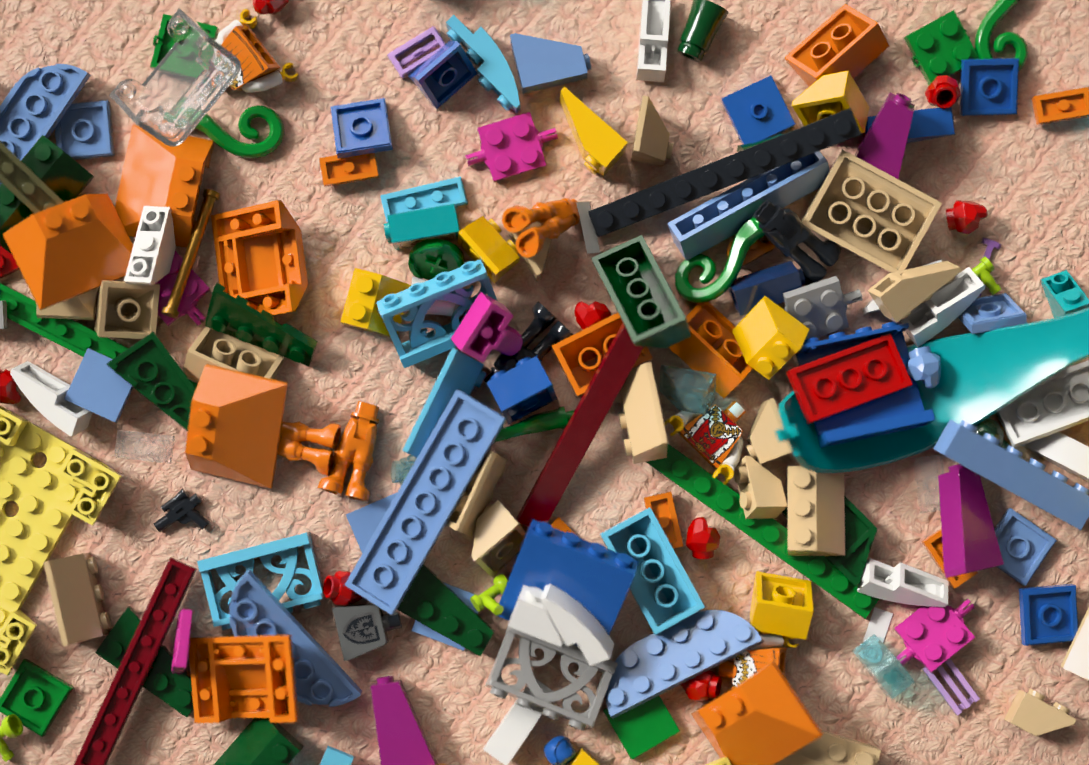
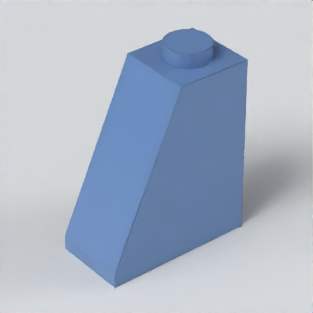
[510,33,591,94]

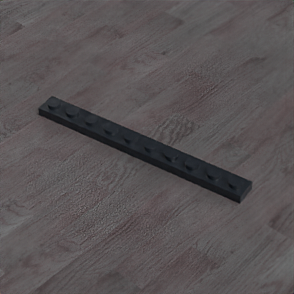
[588,108,861,237]

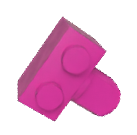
[451,292,523,363]

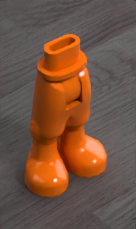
[502,198,580,258]
[317,401,380,502]
[277,421,341,476]

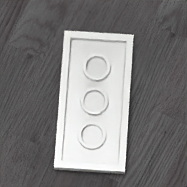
[996,360,1089,448]

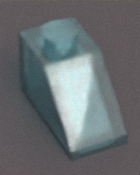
[660,365,716,415]

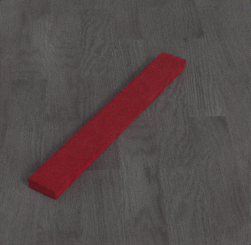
[516,323,644,527]
[74,557,197,765]

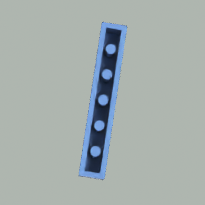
[667,151,829,261]
[933,419,1089,530]

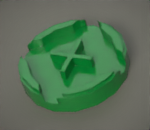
[408,239,465,280]

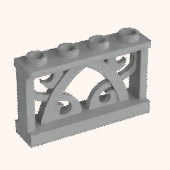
[485,627,618,731]

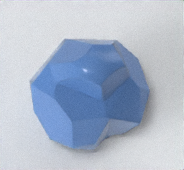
[907,346,941,388]

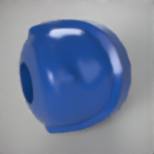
[544,736,576,765]

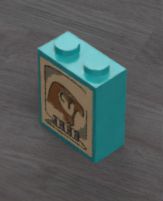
[384,204,460,250]

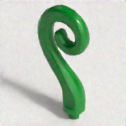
[975,0,1028,71]
[163,105,284,158]
[675,217,765,303]
[494,407,575,442]

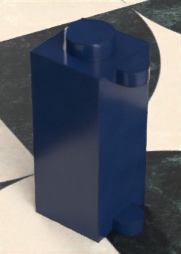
[728,261,806,316]

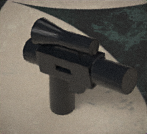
[154,488,210,532]

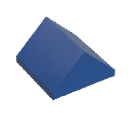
[409,40,477,110]

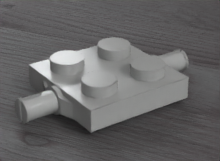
[783,276,863,340]

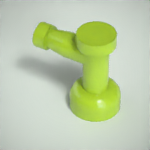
[971,256,1002,295]
[470,574,508,616]
[0,714,23,762]

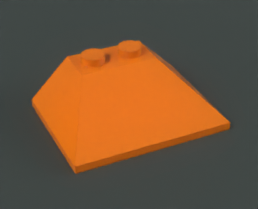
[115,124,215,248]
[3,194,133,311]
[211,200,308,316]
[185,364,288,489]
[188,635,298,723]
[691,661,823,765]

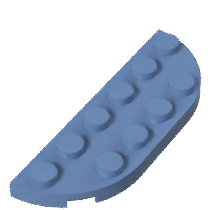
[0,64,91,185]
[229,569,362,707]
[605,610,764,718]

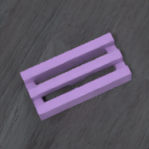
[387,26,445,79]
[922,658,980,716]

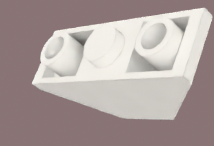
[124,206,176,285]

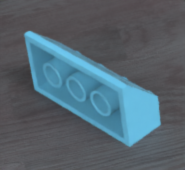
[402,348,487,458]
[600,507,705,635]

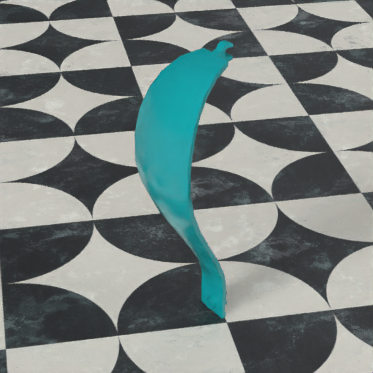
[775,308,1089,473]

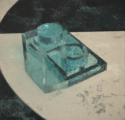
[852,634,915,699]

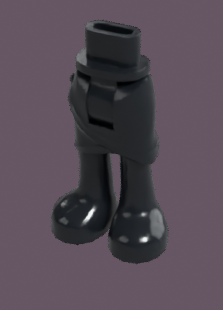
[753,200,841,285]
[485,301,573,382]

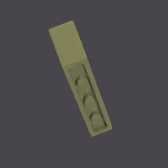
[0,141,64,213]

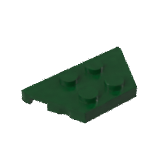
[781,496,878,587]

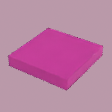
[171,609,192,674]

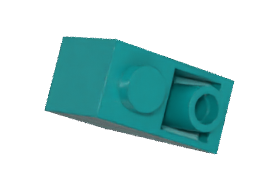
[1041,270,1089,318]

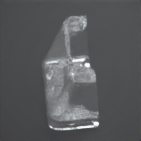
[109,8,241,147]

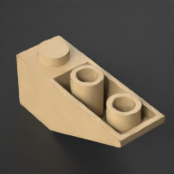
[868,261,962,323]

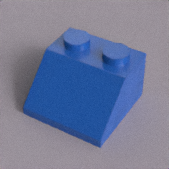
[486,356,557,425]

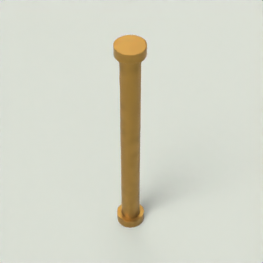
[161,189,220,318]

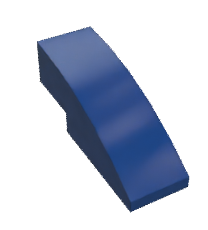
[865,107,955,143]

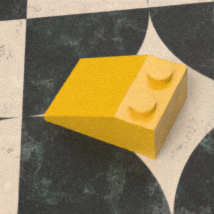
[560,87,628,177]

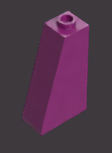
[854,92,915,179]
[938,464,1004,578]
[371,676,438,765]

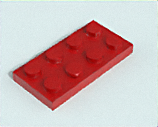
[786,333,913,425]

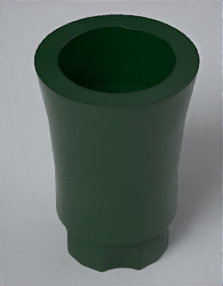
[677,0,729,62]

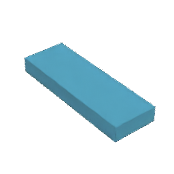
[380,177,468,223]

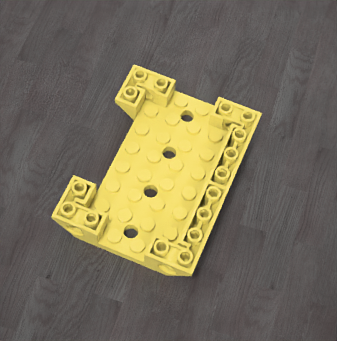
[0,406,122,675]

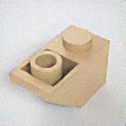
[734,456,787,519]
[1004,689,1077,736]

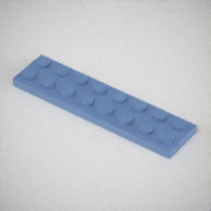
[345,389,507,615]

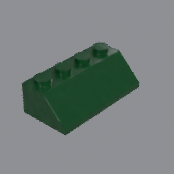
[0,135,94,254]
[591,235,691,348]
[214,718,304,765]

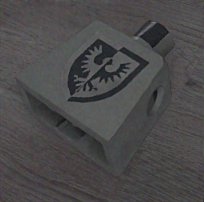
[332,604,402,661]

